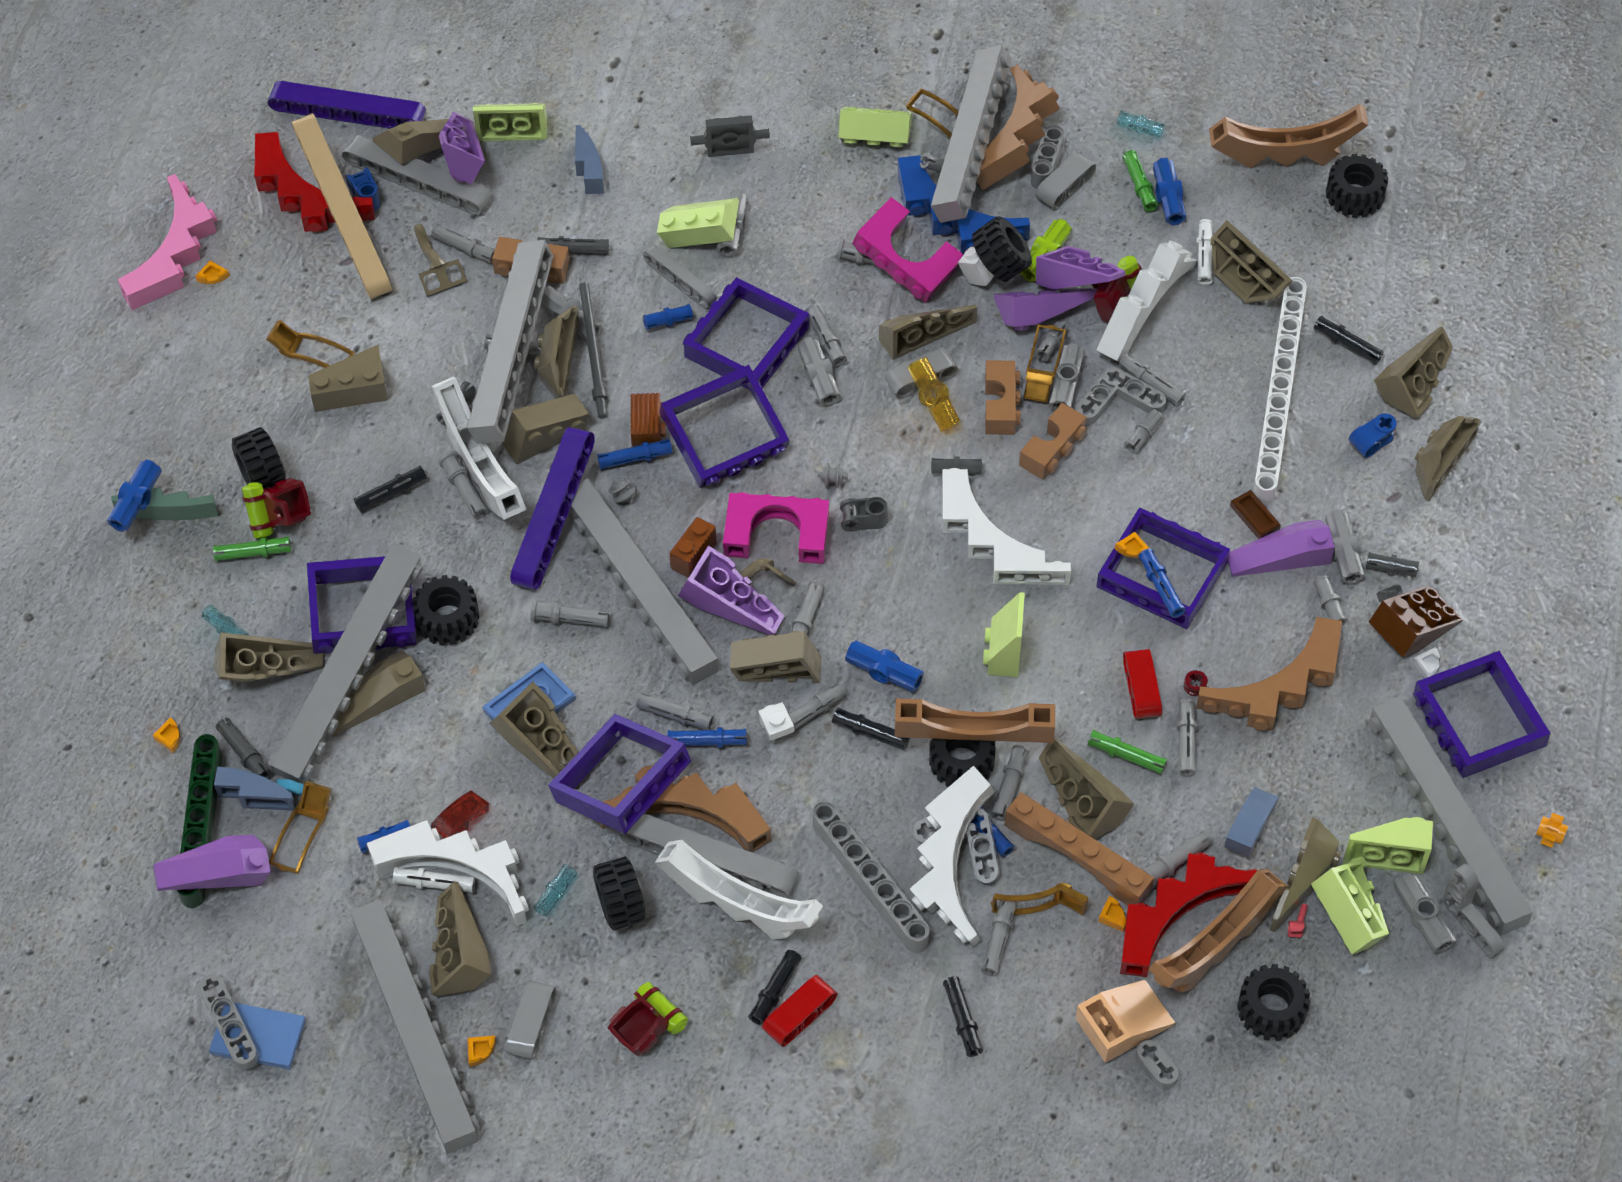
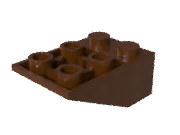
[1369,585,1463,657]

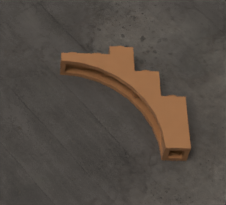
[976,64,1060,191]
[1209,104,1369,168]
[1196,617,1342,731]
[598,764,771,853]
[1149,869,1287,992]

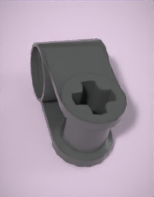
[840,497,888,532]

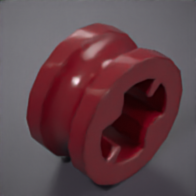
[1183,670,1208,697]

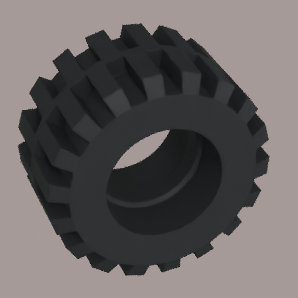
[1326,154,1388,218]
[972,216,1032,282]
[232,427,286,489]
[413,575,479,645]
[929,739,996,787]
[593,856,646,930]
[1237,964,1310,1041]

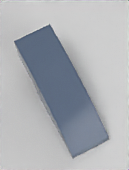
[575,125,604,194]
[214,766,296,811]
[1224,787,1279,858]

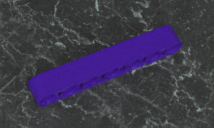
[267,81,426,129]
[510,427,595,590]

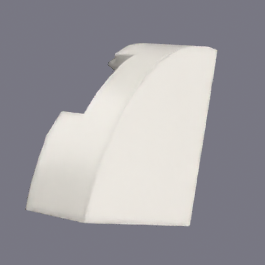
[1413,647,1440,678]

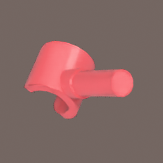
[1288,904,1308,938]

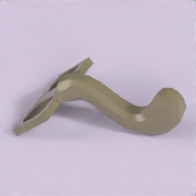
[414,224,467,296]
[740,558,797,585]

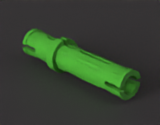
[1122,150,1159,212]
[213,536,291,562]
[1087,730,1167,775]

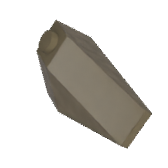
[879,305,977,360]
[332,650,426,737]
[489,682,589,789]
[1039,737,1134,840]
[1270,817,1341,932]
[429,881,491,997]

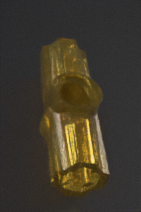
[907,356,961,432]

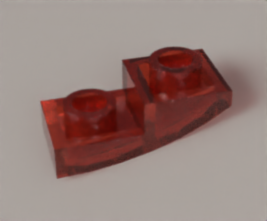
[431,790,489,838]

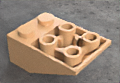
[1076,980,1175,1063]

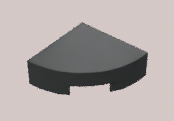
[1376,584,1404,602]

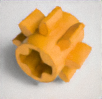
[1536,813,1569,848]

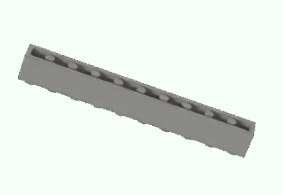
[931,45,1011,223]
[467,240,554,444]
[567,478,719,686]
[270,544,423,784]
[1369,697,1533,936]
[350,899,480,1154]

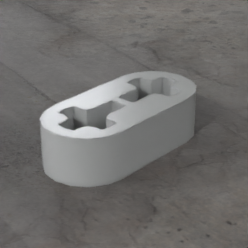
[1136,1040,1179,1090]

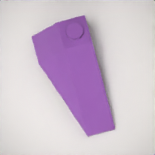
[439,112,485,184]
[1036,246,1125,291]
[994,288,1097,330]
[1228,520,1335,577]
[678,546,785,635]
[153,835,271,891]

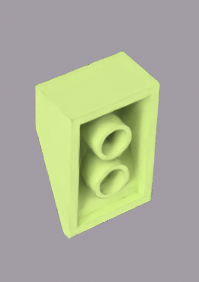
[983,592,1025,677]
[1343,817,1433,874]

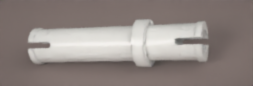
[1196,219,1213,286]
[393,867,475,894]

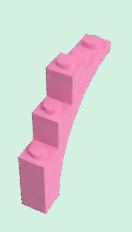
[118,174,217,310]

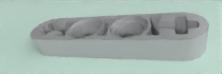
[642,245,716,308]
[199,975,258,1069]

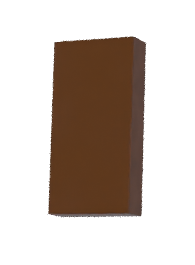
[1230,490,1281,539]

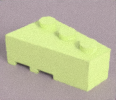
[1311,859,1389,954]

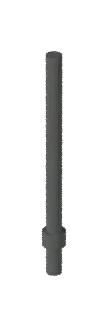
[579,282,608,418]

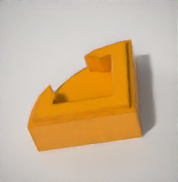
[195,260,230,284]
[1114,532,1150,558]
[153,717,180,753]
[1098,896,1126,932]
[468,1035,496,1067]

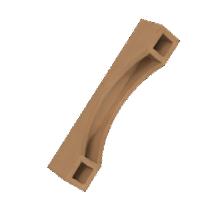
[895,698,1055,743]
[1004,792,1154,906]

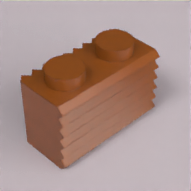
[631,392,666,446]
[669,517,717,578]

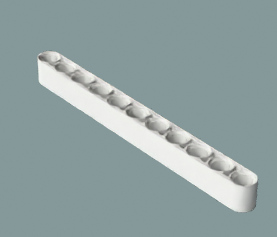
[1253,277,1307,504]

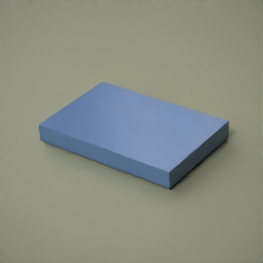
[482,662,576,720]
[209,1003,306,1070]

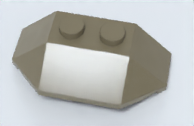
[1211,220,1293,304]
[534,306,579,399]
[1415,416,1481,502]

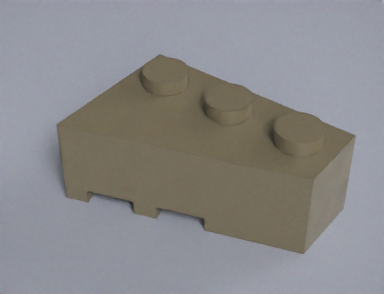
[308,345,387,412]
[502,394,589,465]
[730,631,821,683]

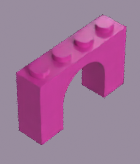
[852,197,963,303]
[723,492,829,564]

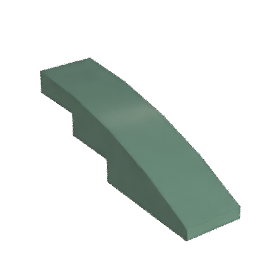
[111,487,218,520]

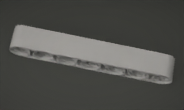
[342,135,492,215]
[812,801,929,953]
[619,814,799,899]

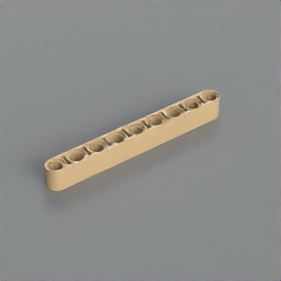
[291,113,393,300]

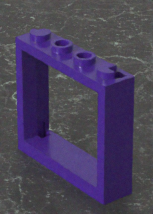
[683,277,810,390]
[659,365,790,488]
[1096,507,1230,630]
[307,556,417,654]
[1413,650,1551,778]
[548,714,691,834]

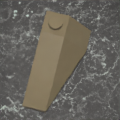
[373,119,448,164]
[1374,327,1453,418]
[214,632,323,682]

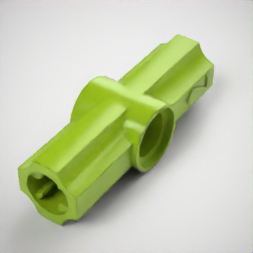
[1020,218,1072,283]

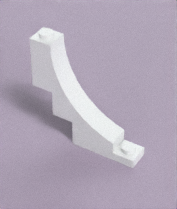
[942,468,1071,585]

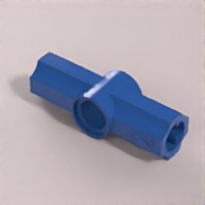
[1153,157,1186,226]
[107,459,162,532]
[845,640,924,693]

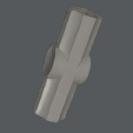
[717,189,747,258]
[540,285,601,341]
[798,337,840,407]
[1049,343,1085,411]
[1325,510,1364,585]
[1394,873,1456,953]

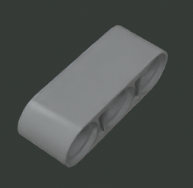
[1031,125,1064,189]
[1035,152,1096,209]
[885,348,958,399]
[506,980,556,1060]

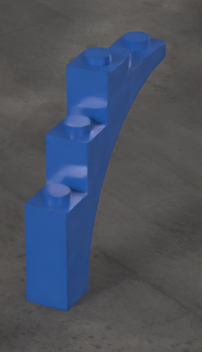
[897,155,1030,255]

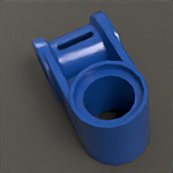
[345,167,381,211]
[1348,413,1397,458]

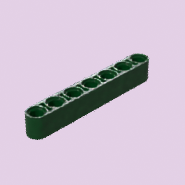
[177,734,222,908]

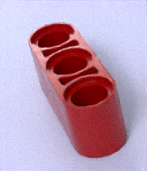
[1123,649,1162,719]
[762,975,838,1047]

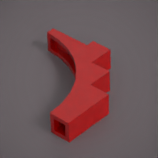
[254,132,375,232]
[1120,853,1257,978]

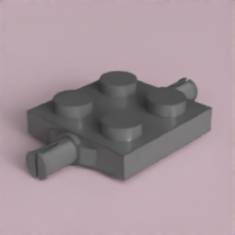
[690,115,770,157]

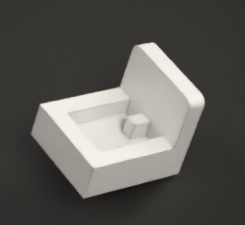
[758,702,795,741]

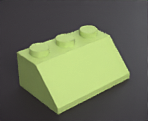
[473,103,547,141]
[838,107,912,147]
[657,198,739,248]

